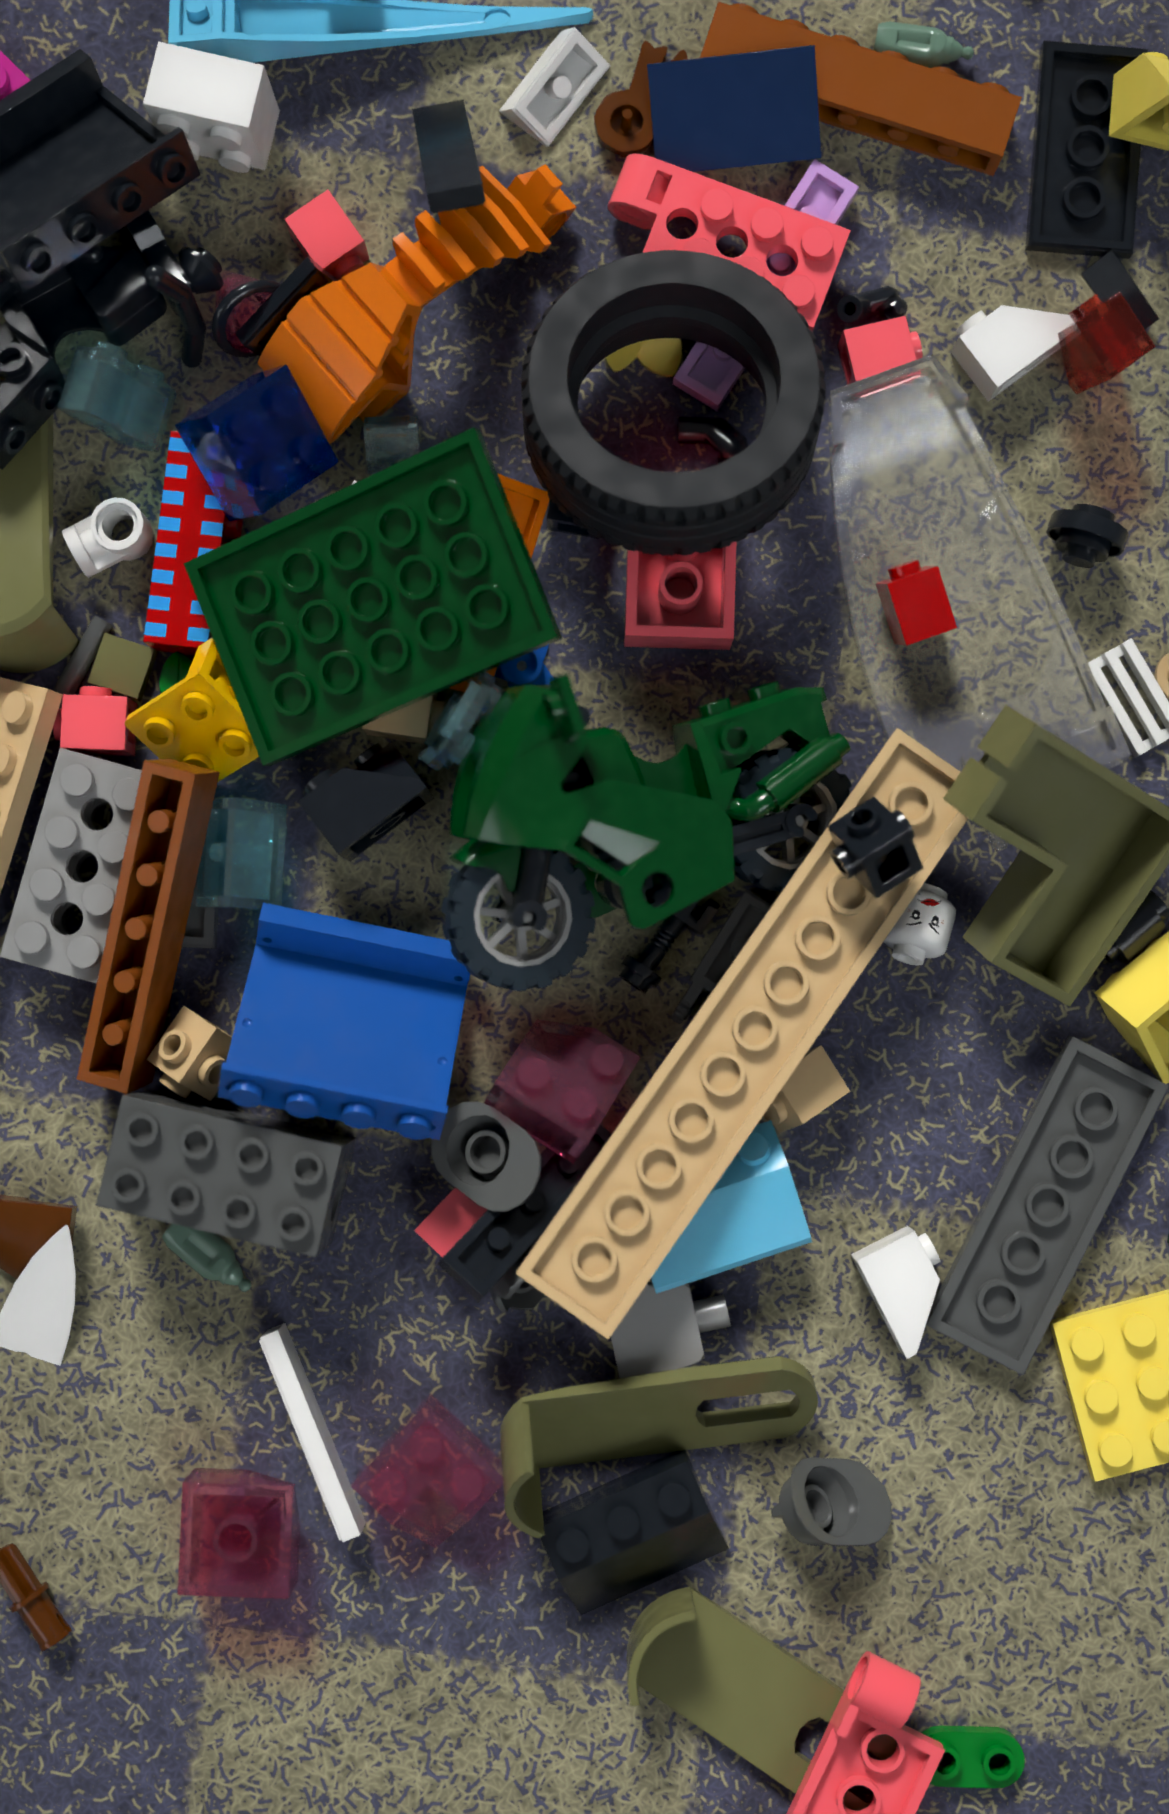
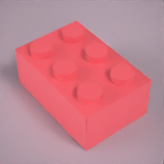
[624,542,737,650]

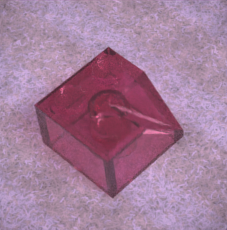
[483,1019,640,1164]
[351,1393,503,1548]
[177,1468,300,1599]

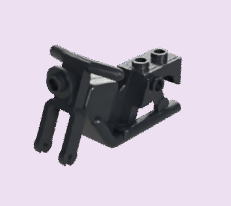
[0,210,224,470]

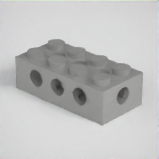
[0,748,142,984]

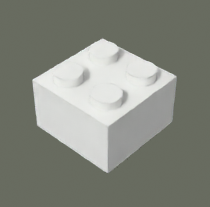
[143,41,280,173]

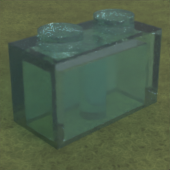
[196,797,287,912]

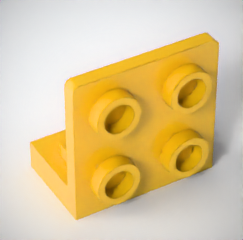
[125,637,259,782]

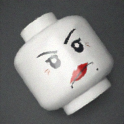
[883,883,956,965]

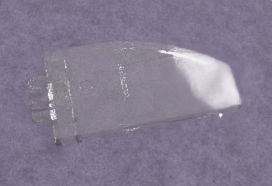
[829,354,1131,852]

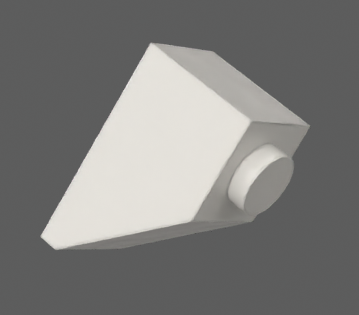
[951,305,1083,402]
[851,1226,941,1359]

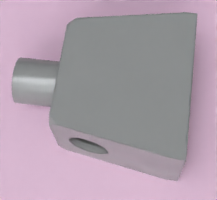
[611,1279,731,1378]

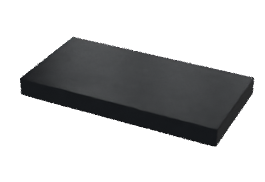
[1025,41,1148,259]

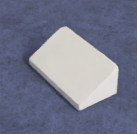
[499,27,610,147]

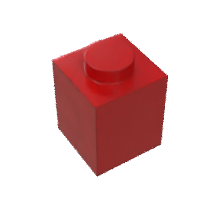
[875,559,957,646]

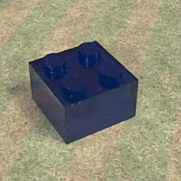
[175,364,339,521]

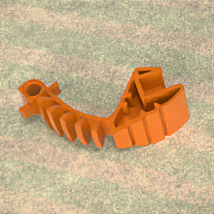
[257,164,576,444]

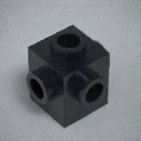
[827,797,924,899]

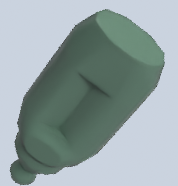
[874,21,974,68]
[162,1224,252,1292]

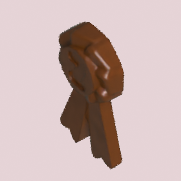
[594,41,688,158]

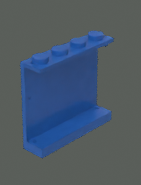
[218,903,471,1140]

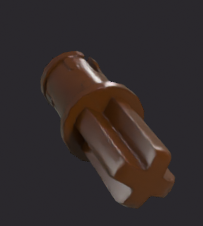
[0,1543,72,1652]

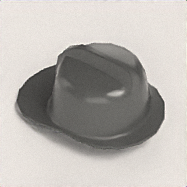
[431,1101,541,1212]
[771,1457,892,1546]

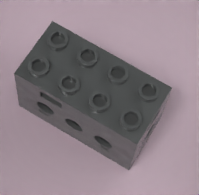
[96,1090,357,1257]

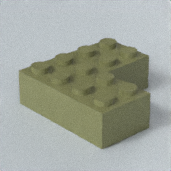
[943,705,1169,1007]

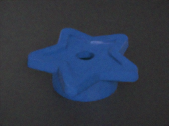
[494,644,553,688]

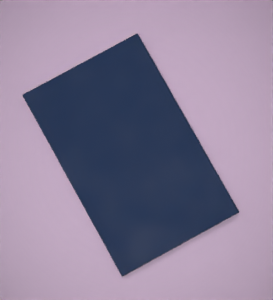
[647,45,821,172]

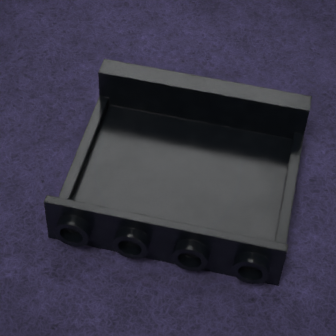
[0,49,201,294]

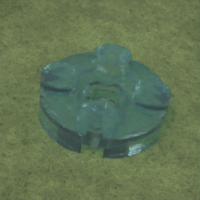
[418,672,503,771]

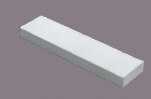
[259,1323,366,1542]

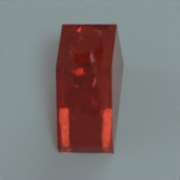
[1058,291,1156,395]

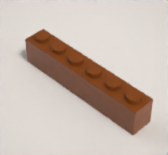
[700,1,1022,176]
[76,759,220,1094]

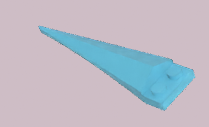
[168,0,593,63]

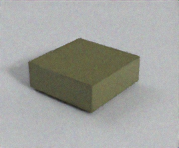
[87,632,158,701]

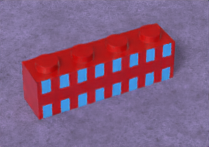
[143,431,249,655]

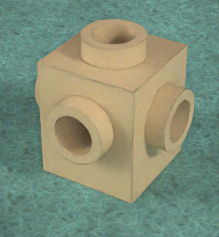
[146,1005,232,1101]

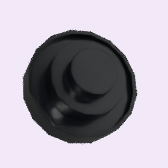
[1046,504,1129,568]

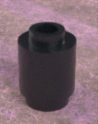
[1104,890,1169,964]

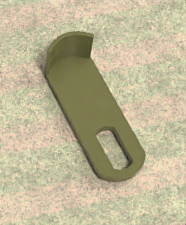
[0,376,80,673]
[500,1356,818,1539]
[626,1587,897,1810]

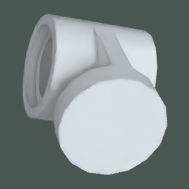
[62,497,154,578]

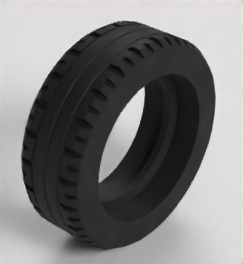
[521,250,826,556]

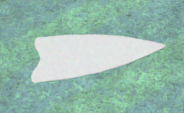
[0,1225,76,1366]

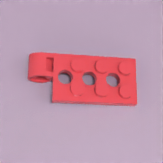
[607,153,851,332]
[786,1651,945,1814]

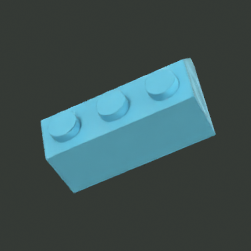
[651,1120,812,1294]

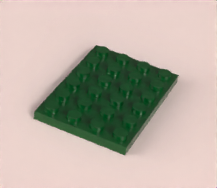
[184,427,562,766]

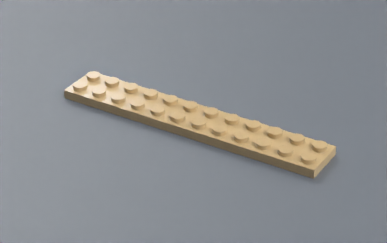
[516,728,968,1340]

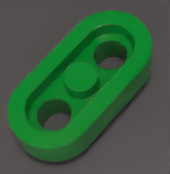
[922,1726,1025,1788]

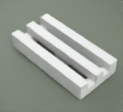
[1082,638,1169,758]

